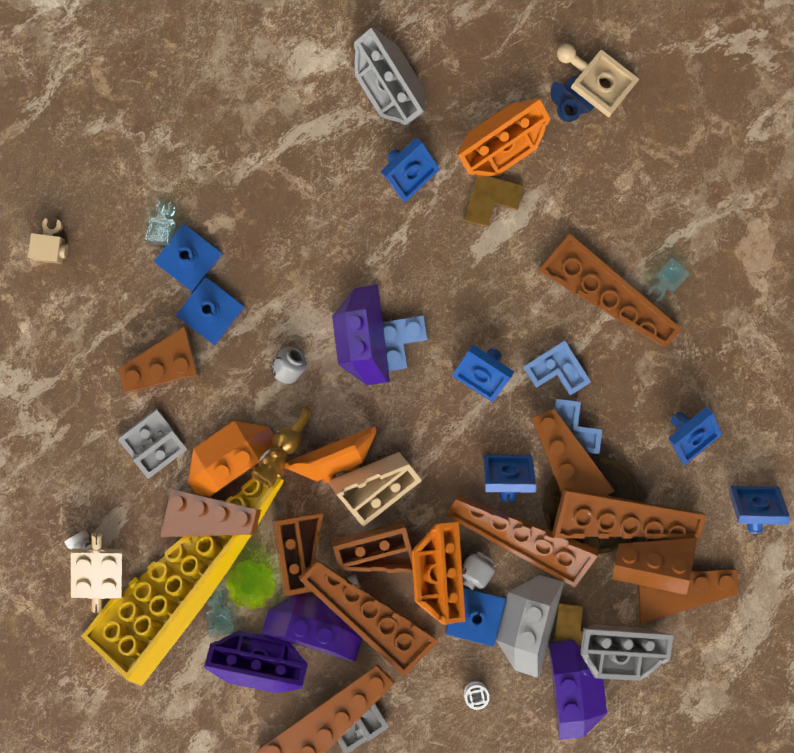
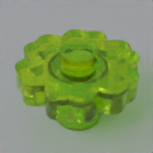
[225,559,276,610]

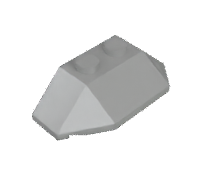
[354,27,426,125]
[496,575,564,678]
[580,624,674,681]

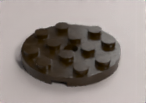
[542,456,641,554]

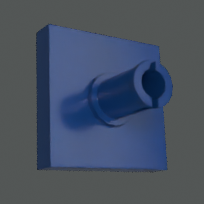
[380,137,440,203]
[154,224,223,292]
[175,277,245,346]
[452,345,515,403]
[668,407,722,466]
[483,455,536,502]
[729,486,790,534]
[446,587,506,647]

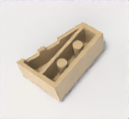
[328,452,422,527]

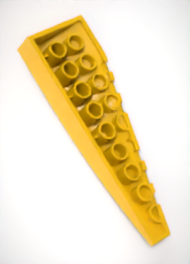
[81,477,284,686]

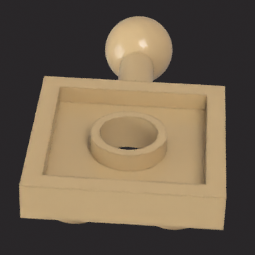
[557,43,639,117]

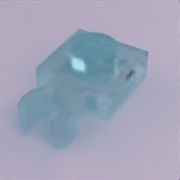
[144,201,176,245]
[647,258,690,302]
[205,592,235,638]

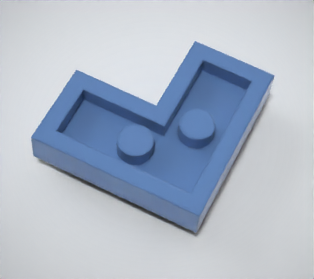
[383,316,427,371]
[523,341,591,395]
[554,399,602,454]

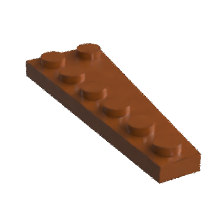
[538,233,682,348]
[552,488,706,539]
[446,494,600,587]
[299,559,438,677]
[258,664,396,753]

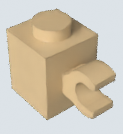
[28,218,68,264]

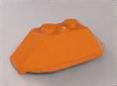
[457,98,550,177]
[188,420,274,498]
[284,426,377,484]
[411,522,465,625]

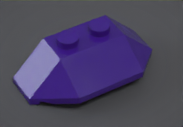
[332,285,390,385]
[261,593,362,662]
[204,630,308,693]
[548,639,607,740]

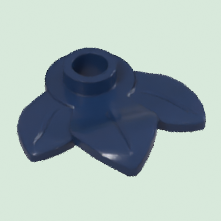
[550,75,595,122]

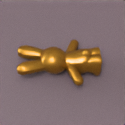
[251,405,311,487]

